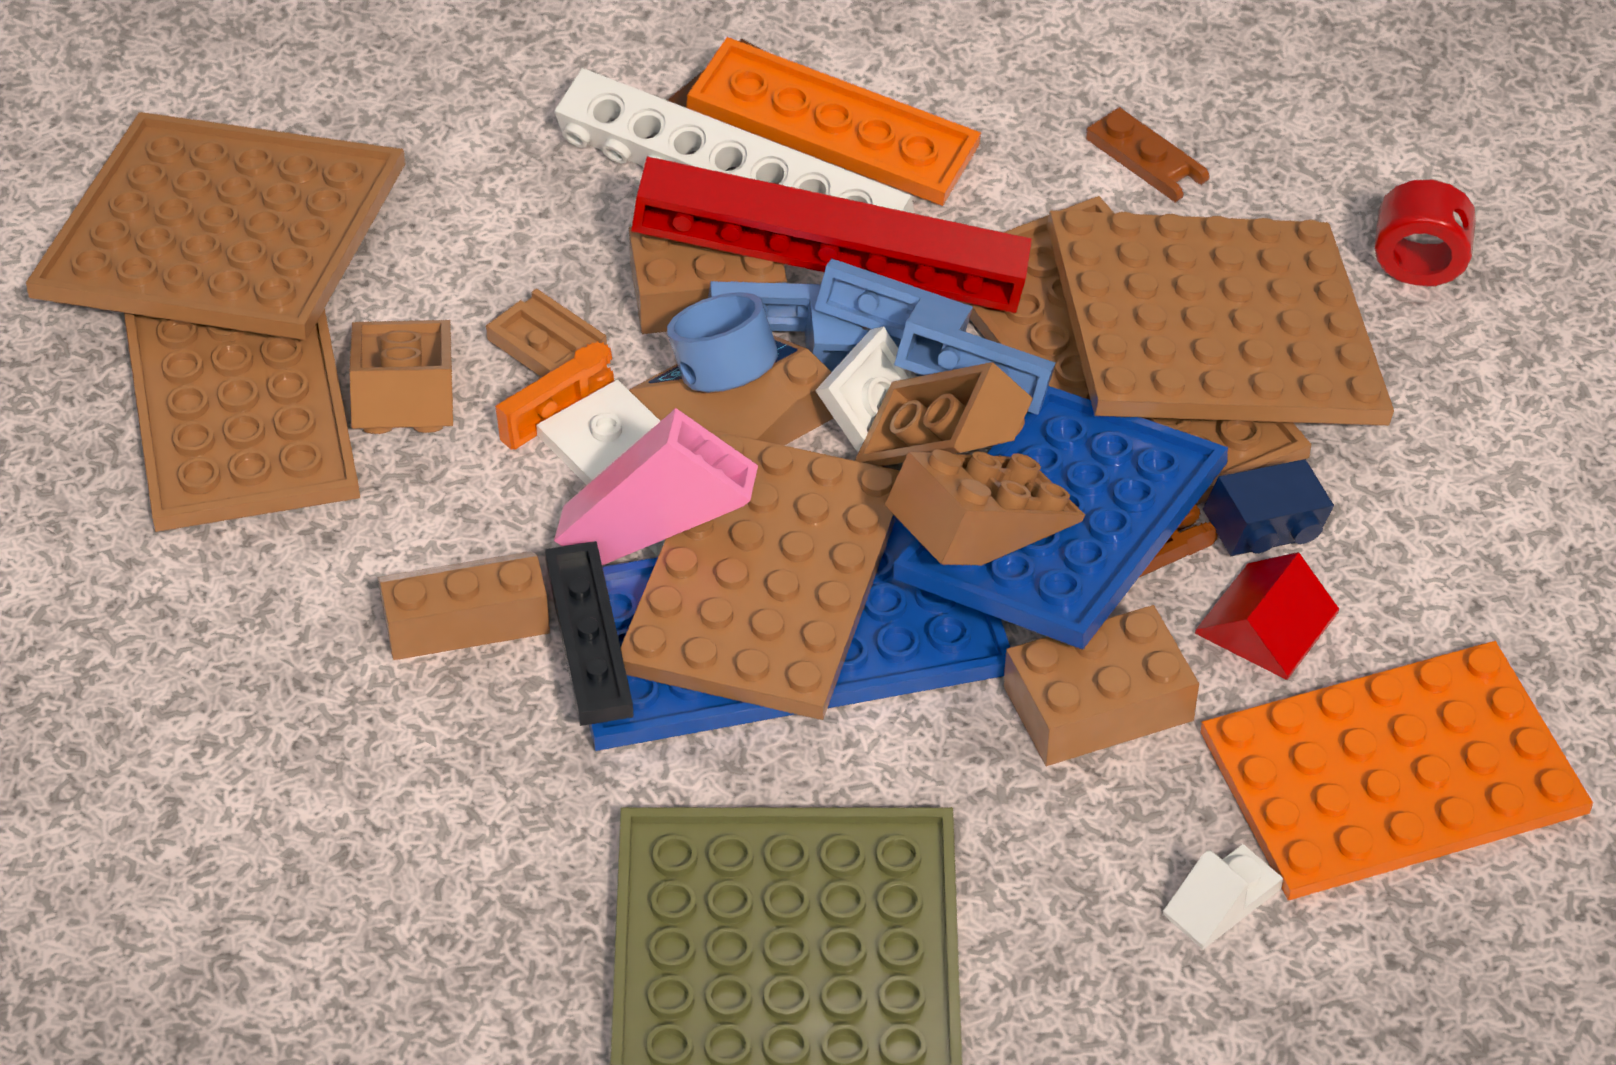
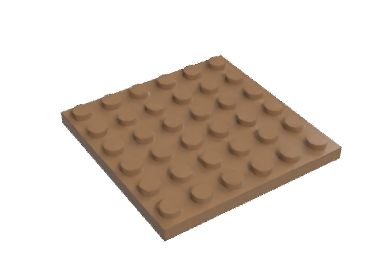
[26,112,405,340]
[1047,210,1394,426]

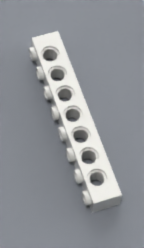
[555,68,915,213]

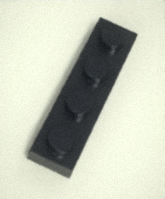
[545,541,634,726]

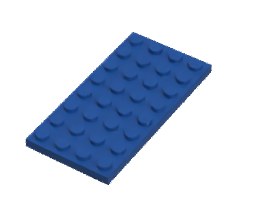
[589,518,1011,751]

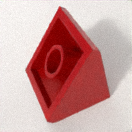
[1195,552,1339,680]

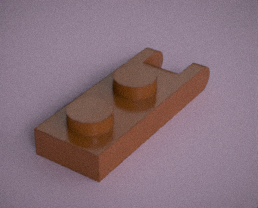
[1086,107,1210,203]

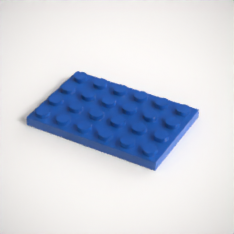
[894,386,1228,650]

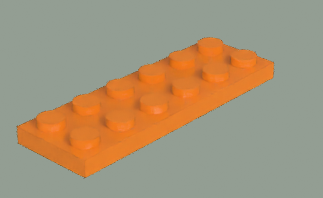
[686,37,981,206]

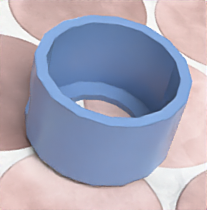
[667,292,778,393]

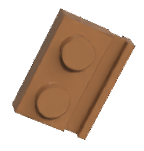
[486,288,607,377]

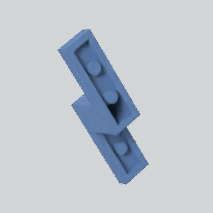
[815,258,1056,415]
[708,281,924,377]

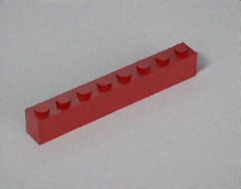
[631,156,1032,313]

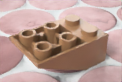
[885,449,1085,566]

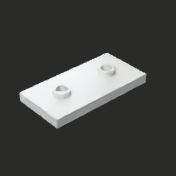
[536,379,666,556]

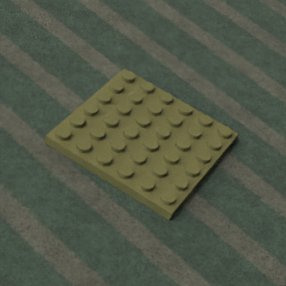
[610,807,962,1065]

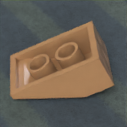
[349,320,453,434]

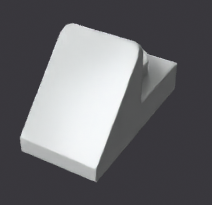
[1163,844,1283,950]

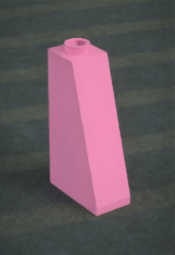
[554,408,758,565]

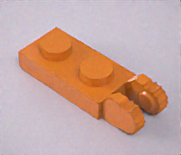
[495,341,614,450]

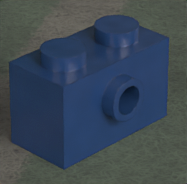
[1203,459,1334,556]

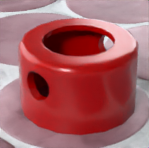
[1374,179,1476,286]

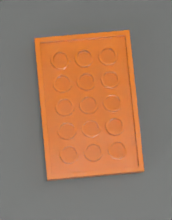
[1200,640,1593,901]

